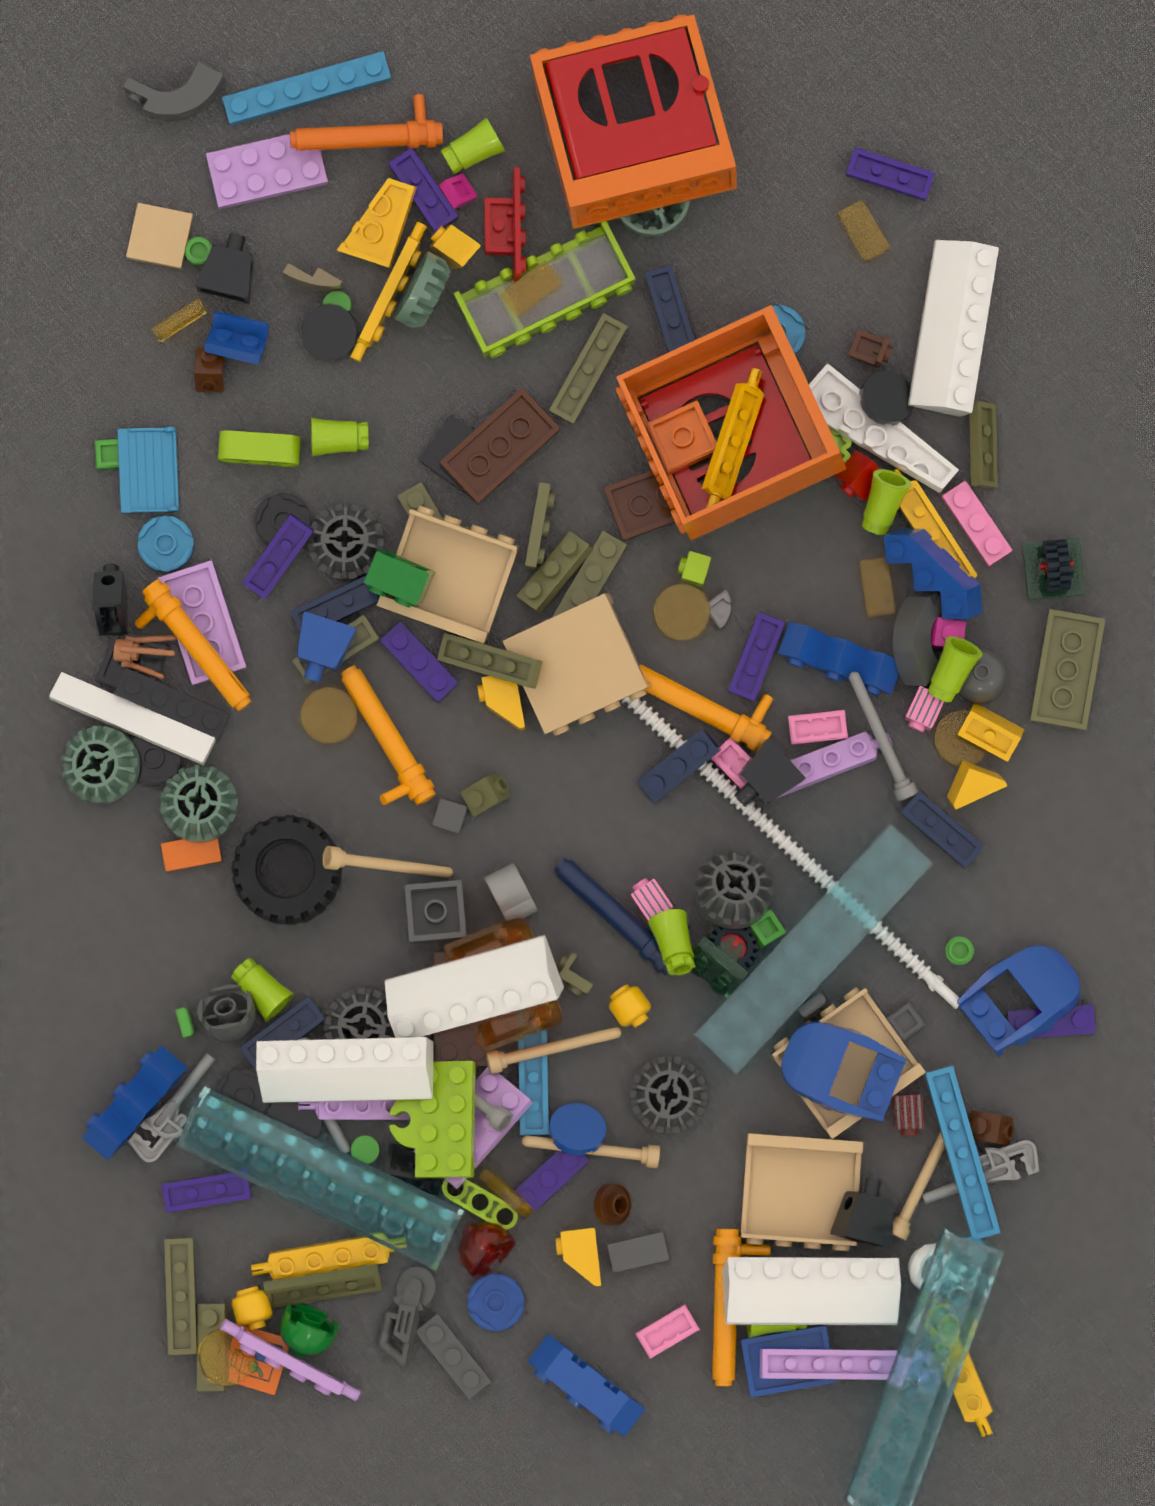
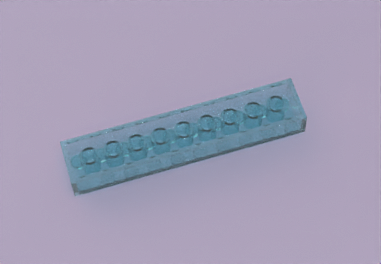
[694,825,933,1074]
[177,1086,464,1270]
[844,1227,1004,1506]

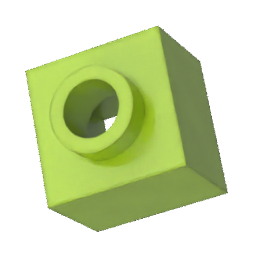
[677,551,711,588]

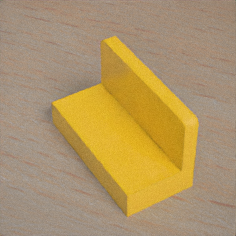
[957,703,1024,762]

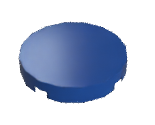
[549,1103,607,1156]
[468,1273,524,1331]

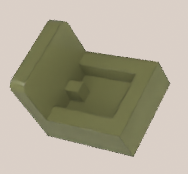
[460,773,512,817]
[557,952,593,997]

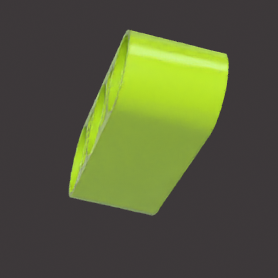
[217,431,301,467]
[442,1179,518,1230]

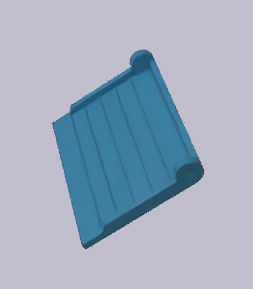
[117,427,179,513]

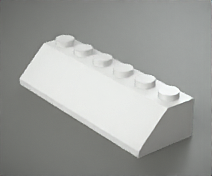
[908,240,999,417]
[385,935,564,1038]
[256,1037,433,1103]
[722,1257,901,1325]

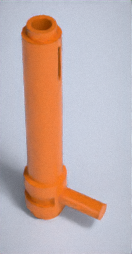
[290,94,443,151]

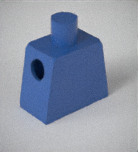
[297,611,358,683]

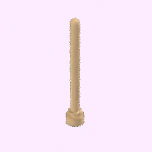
[323,846,453,878]
[485,1027,621,1074]
[892,1131,945,1241]
[522,1135,660,1168]

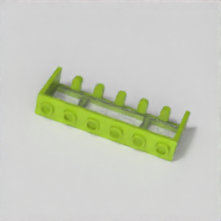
[454,221,636,358]

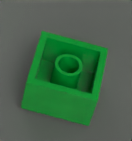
[364,549,435,608]

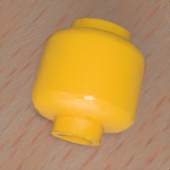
[608,984,651,1028]
[232,1286,273,1331]

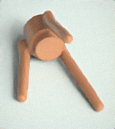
[113,635,177,679]

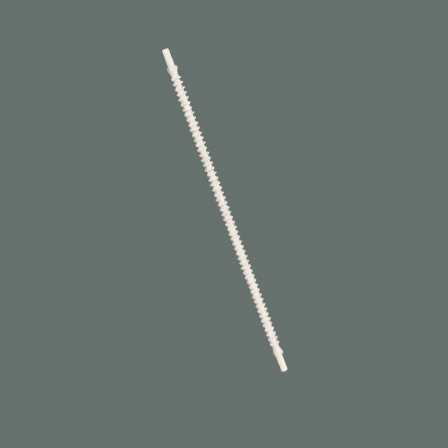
[621,697,959,1009]

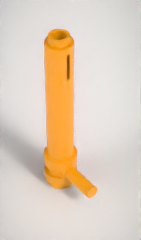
[135,579,252,712]
[640,664,773,751]
[341,665,436,806]
[712,1228,770,1386]

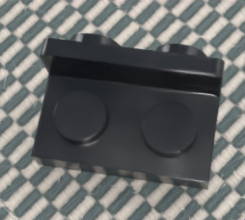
[382,1143,441,1196]

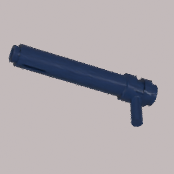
[554,858,691,976]

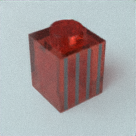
[892,1094,924,1136]

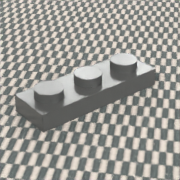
[416,1313,491,1399]

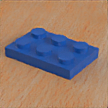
[740,1325,836,1397]

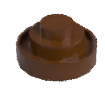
[594,1183,631,1226]

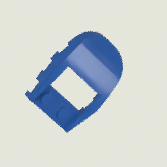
[957,946,1081,1057]
[781,1021,907,1123]

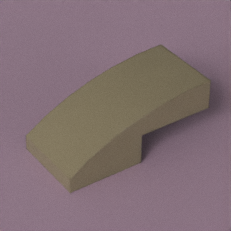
[282,263,344,292]

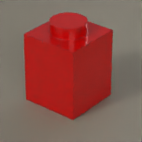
[834,450,880,501]

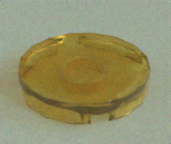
[654,584,711,640]
[301,687,357,744]
[934,710,988,767]
[197,1329,255,1386]

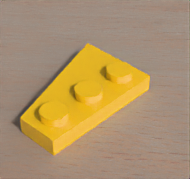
[337,178,417,268]

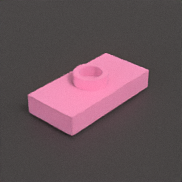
[788,710,848,745]
[711,738,751,789]
[635,1304,700,1359]

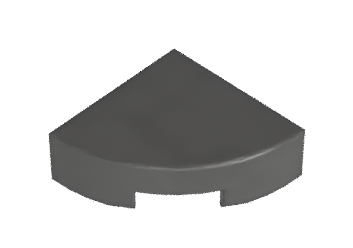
[703,590,731,630]

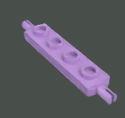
[777,731,892,798]
[298,1100,411,1120]
[220,1319,361,1401]

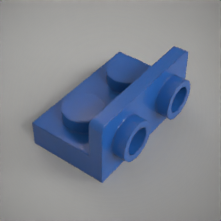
[204,311,269,365]

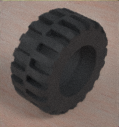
[231,815,343,926]

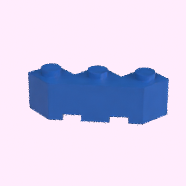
[884,529,983,619]
[778,622,899,696]
[82,1046,187,1161]
[528,1334,645,1437]

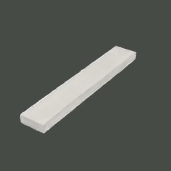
[49,672,216,766]

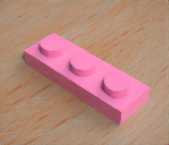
[941,480,1013,567]

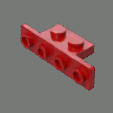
[484,167,526,282]

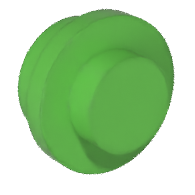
[945,936,974,965]

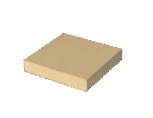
[126,203,193,270]

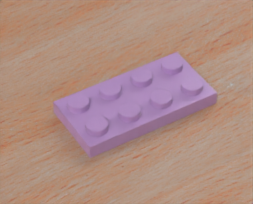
[206,134,328,210]
[158,560,247,686]
[413,1067,533,1189]

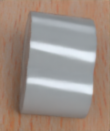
[484,863,538,926]

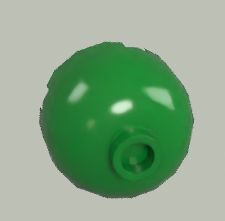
[279,1303,339,1357]

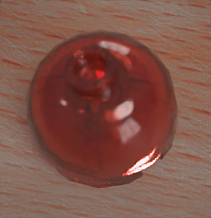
[458,1222,516,1278]

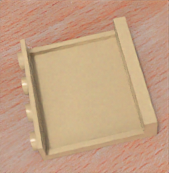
[377,505,520,644]
[503,593,651,736]
[771,987,925,1139]
[740,1133,863,1251]

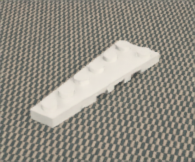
[809,363,959,493]

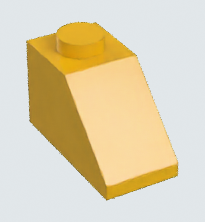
[429,225,481,270]
[477,676,526,731]
[555,1228,601,1286]

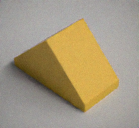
[947,760,1007,810]

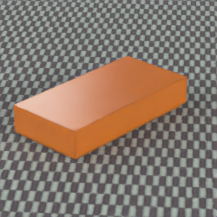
[161,838,223,872]

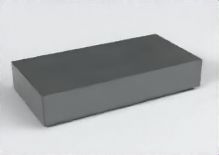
[607,1232,669,1273]

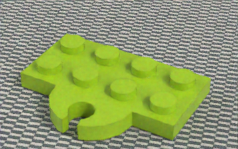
[389,1061,476,1178]

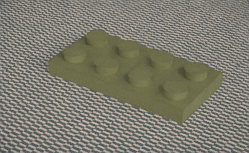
[1029,609,1106,731]

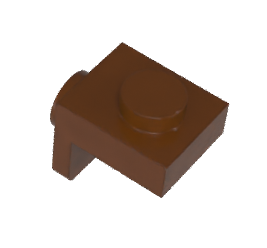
[848,329,893,368]
[194,348,225,393]
[969,1110,1014,1146]

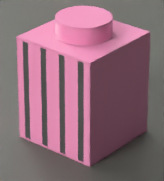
[904,686,944,733]
[630,878,673,922]

